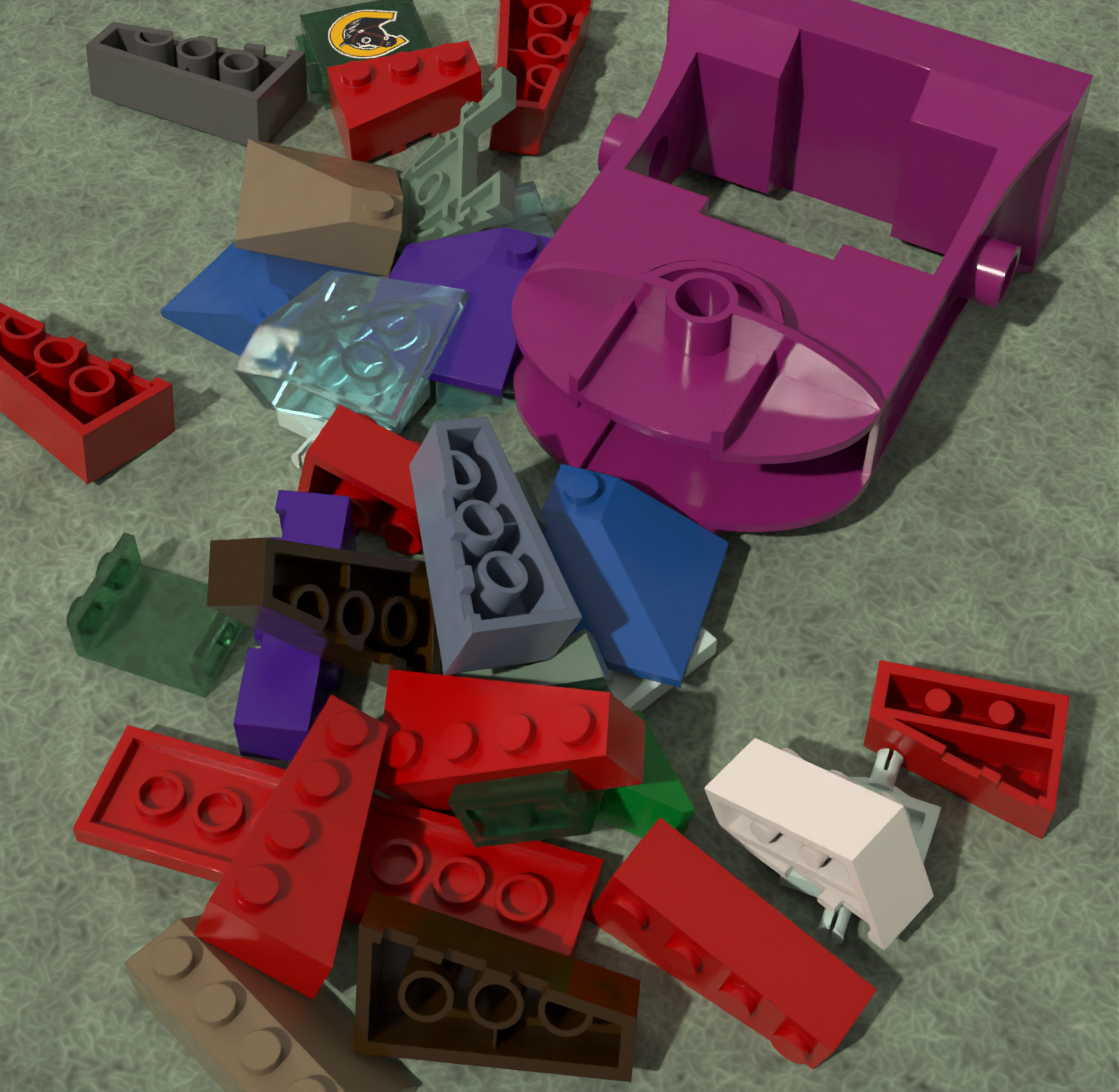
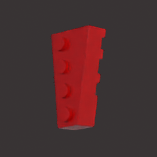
[0,303,175,485]
[298,404,423,556]
[376,669,645,811]

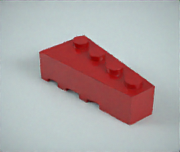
[489,0,594,155]
[193,694,388,1000]
[587,817,877,1069]

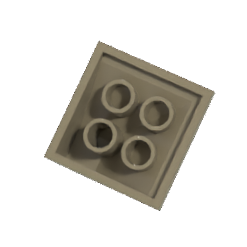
[234,139,403,277]

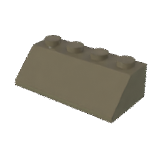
[125,915,416,1092]

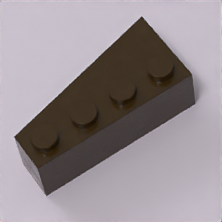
[207,537,441,687]
[353,891,641,1082]

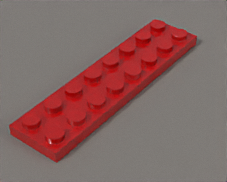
[72,725,604,957]

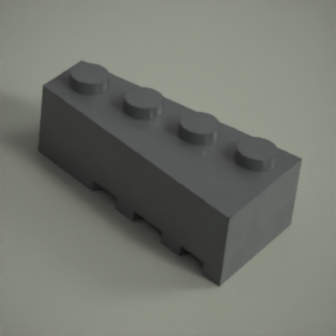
[86,22,307,147]

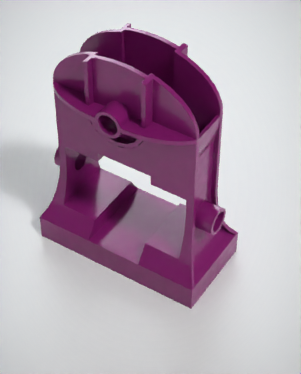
[512,0,1093,537]

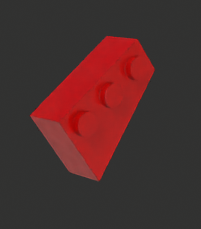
[327,41,482,162]
[863,660,1070,839]

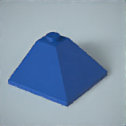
[160,241,381,380]
[542,464,729,688]

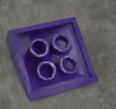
[346,227,552,397]

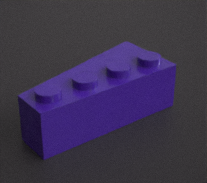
[233,490,357,761]

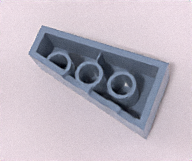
[409,417,582,675]

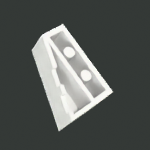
[704,738,934,951]

